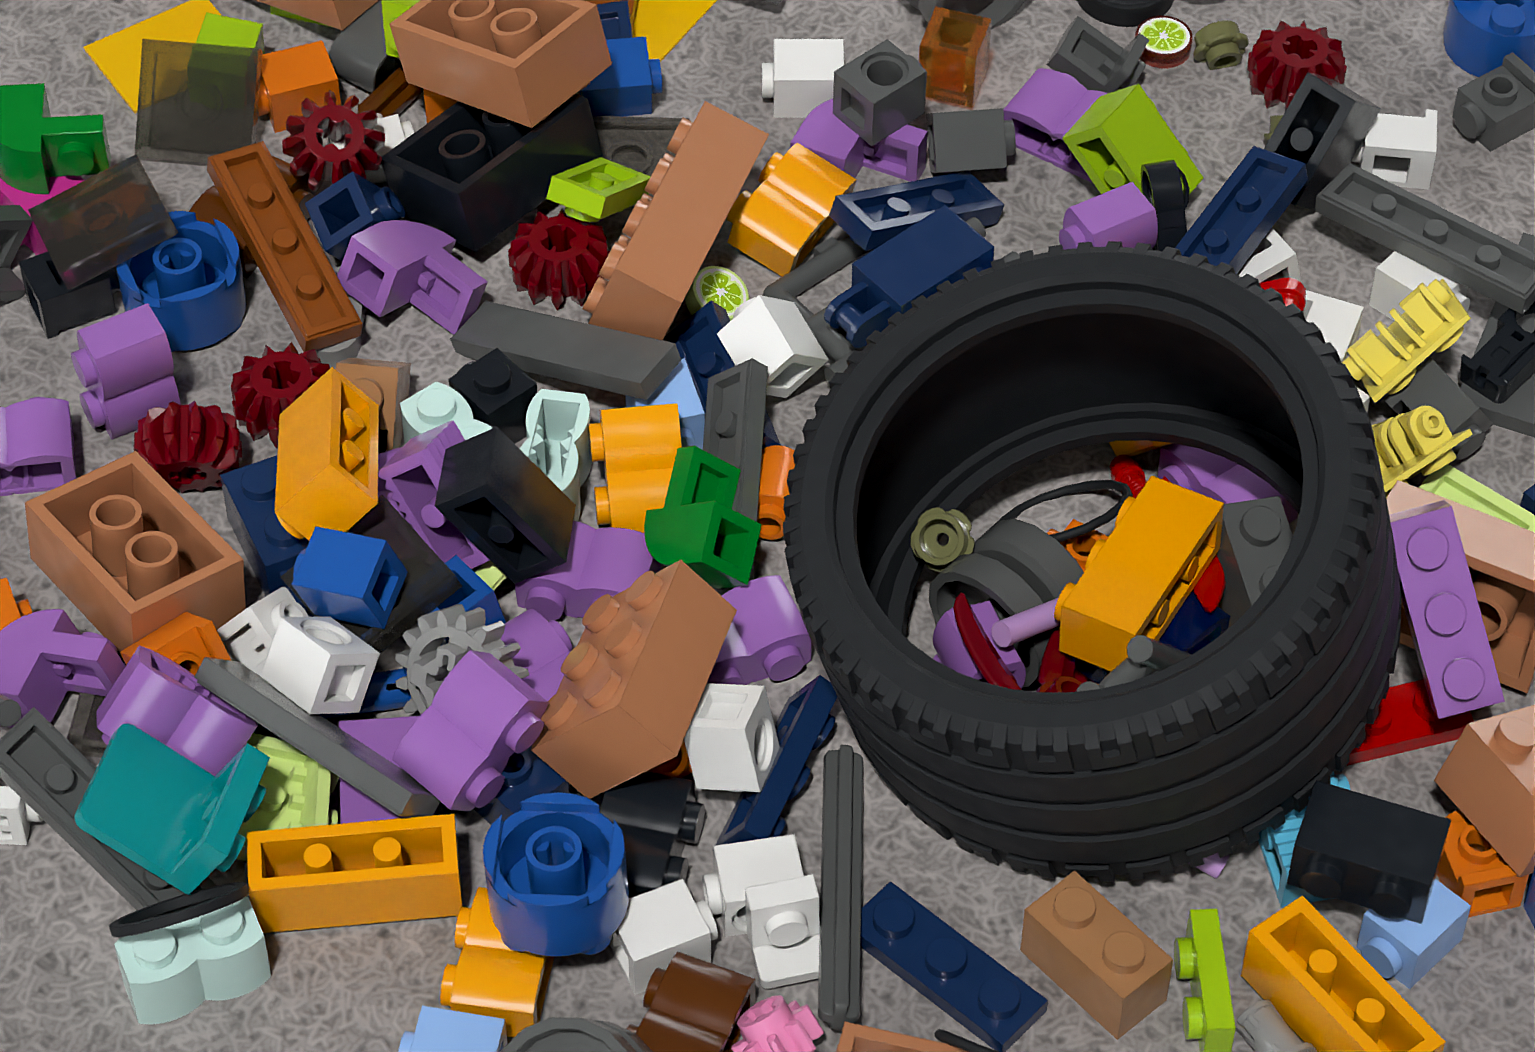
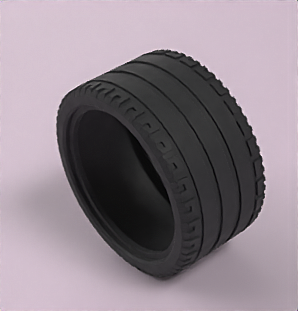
[783,241,1401,882]

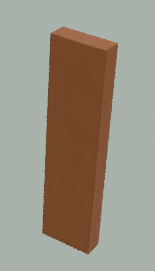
[207,141,363,352]

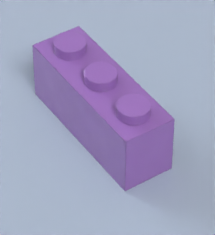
[1389,500,1505,719]

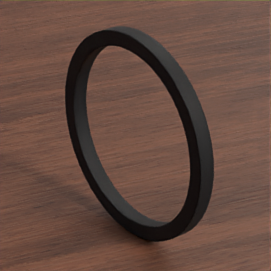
[109,882,249,937]

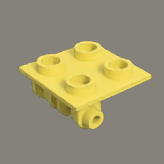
[1342,278,1471,403]
[1371,405,1472,498]

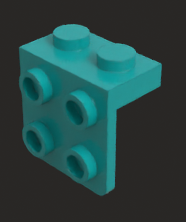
[74,723,270,895]

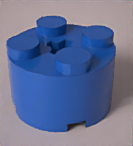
[1443,0,1535,77]
[116,211,246,352]
[483,793,629,956]

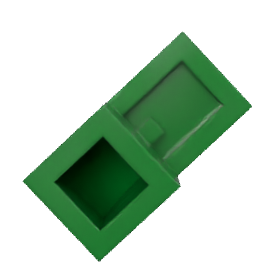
[0,83,111,194]
[644,446,762,589]

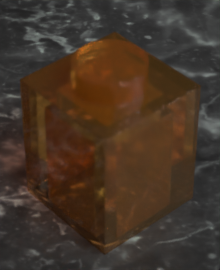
[919,7,992,108]

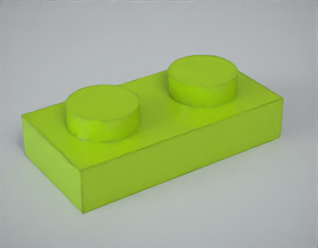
[546,157,651,222]
[1174,908,1236,1052]

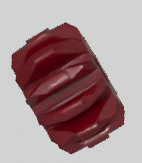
[1247,20,1347,109]
[282,90,385,192]
[508,208,610,311]
[231,342,330,449]
[133,401,242,493]

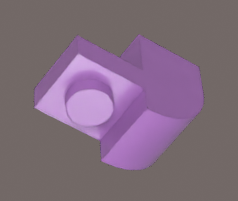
[790,99,928,182]
[337,220,488,335]
[0,609,126,728]

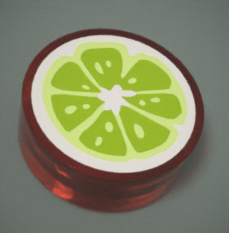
[1135,16,1193,68]

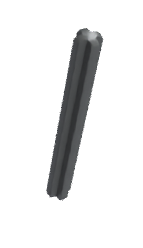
[818,745,863,1030]

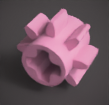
[731,995,824,1052]

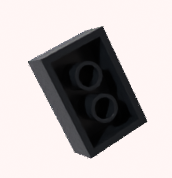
[381,93,603,252]

